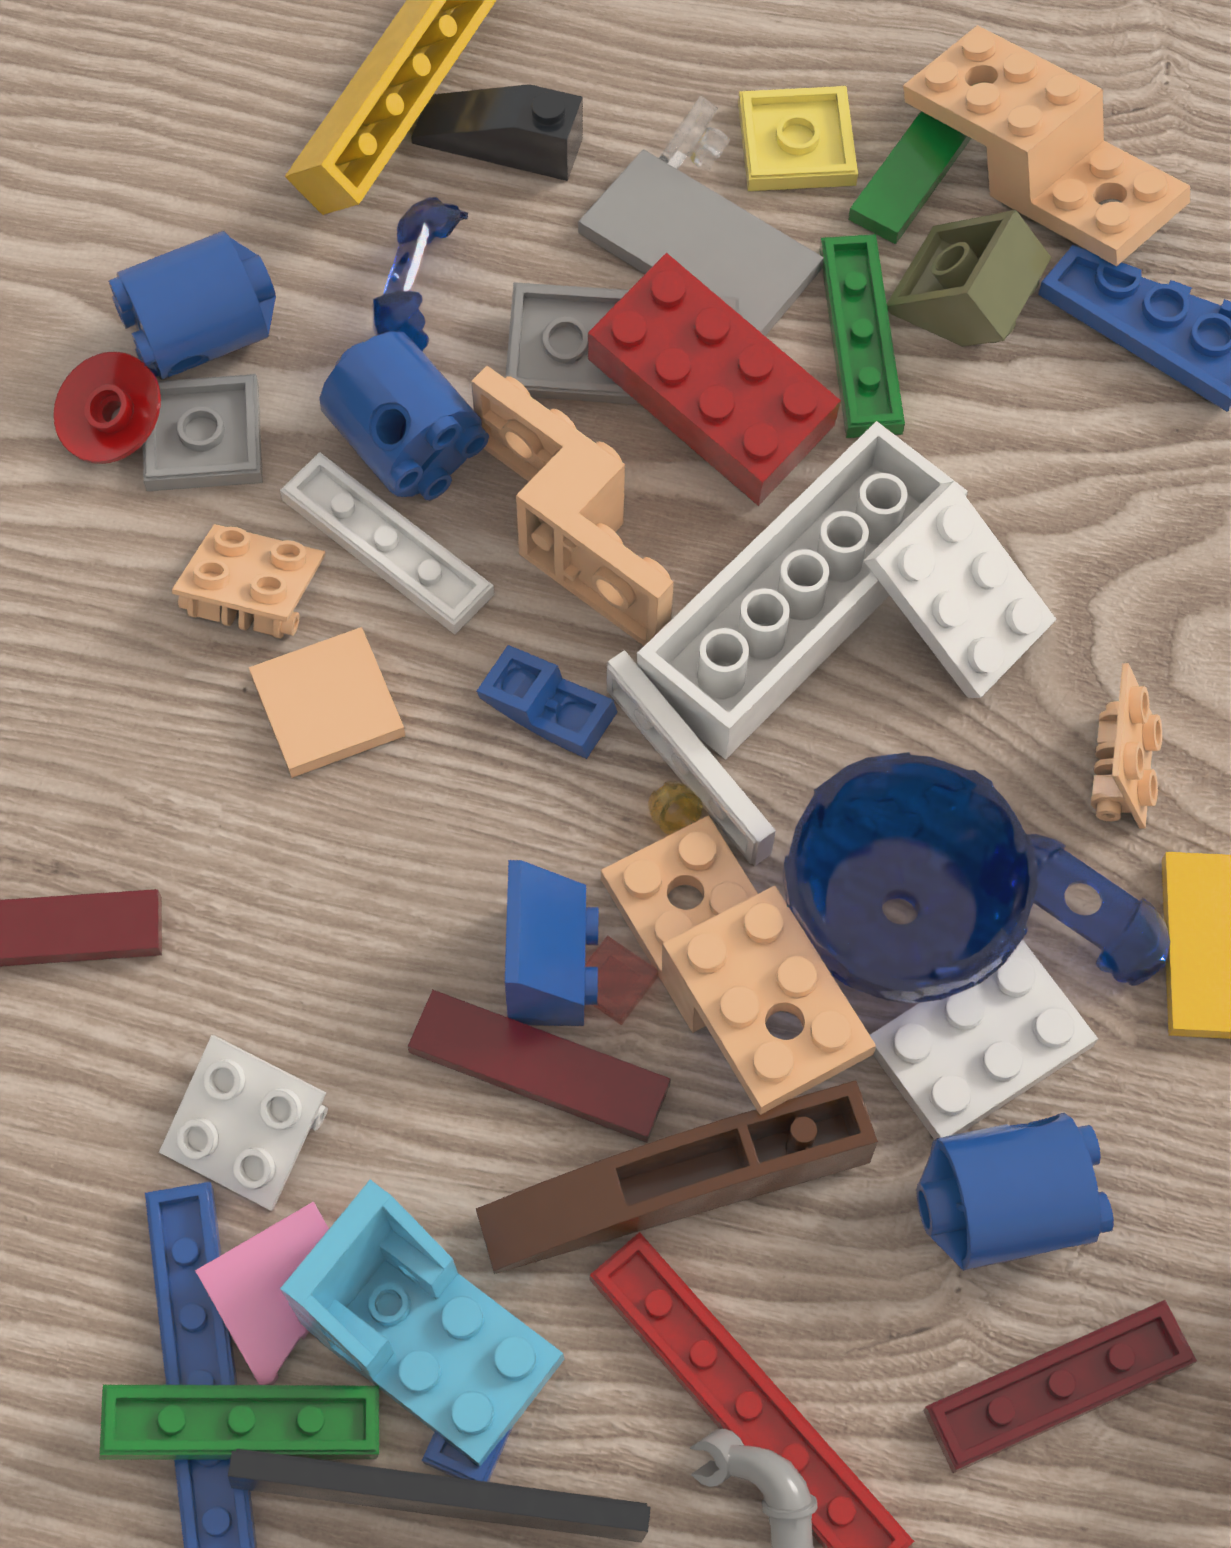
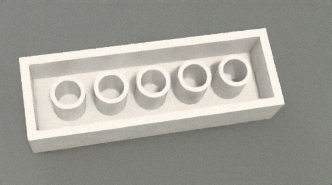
[637,421,968,760]

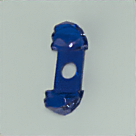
[372,197,469,351]
[987,834,1170,986]

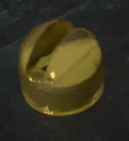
[648,781,703,835]

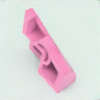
[195,1201,329,1385]

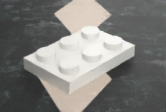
[864,481,1057,698]
[870,938,1098,1140]

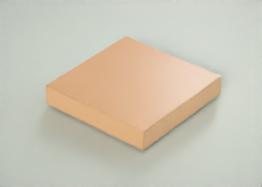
[249,627,405,778]

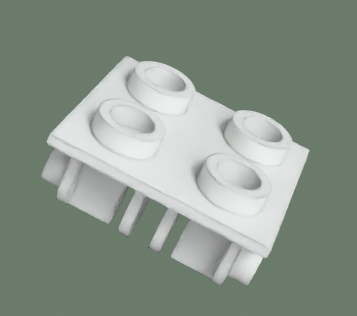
[159,1035,328,1211]

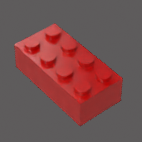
[588,252,841,506]

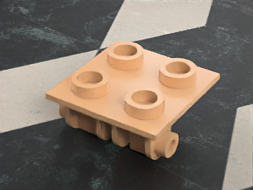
[172,524,325,639]
[1091,663,1162,829]

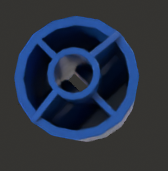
[108,231,276,380]
[319,331,489,500]
[916,1113,1114,1271]

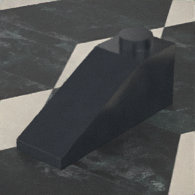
[411,84,583,181]

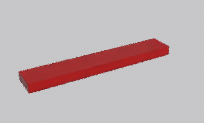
[590,1232,914,1548]

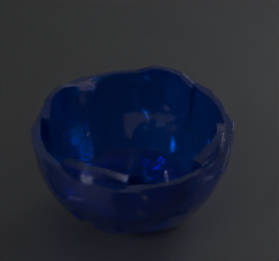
[783,752,1038,1003]

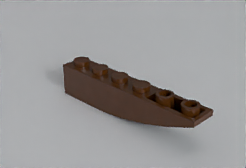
[476,1080,878,1274]

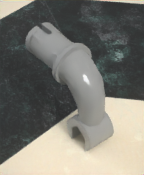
[690,1429,818,1548]

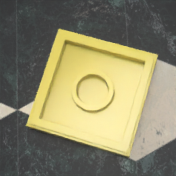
[738,86,858,191]

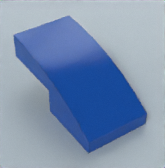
[476,645,618,759]

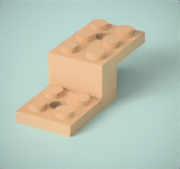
[903,25,1190,266]
[471,366,674,646]
[601,815,876,1115]

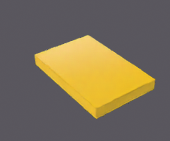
[1161,852,1231,1039]

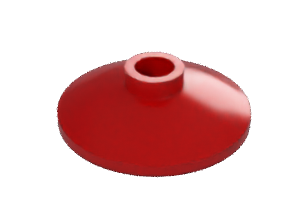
[53,352,161,464]

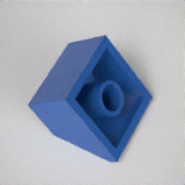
[505,860,599,1026]

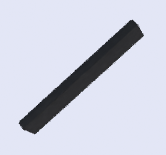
[228,1449,651,1543]

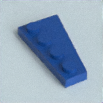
[1038,245,1231,412]

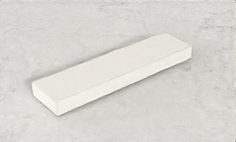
[280,452,494,634]
[607,650,776,866]

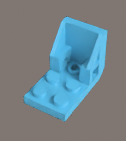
[280,1180,565,1466]

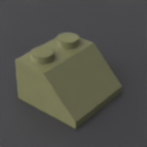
[887,210,1052,347]

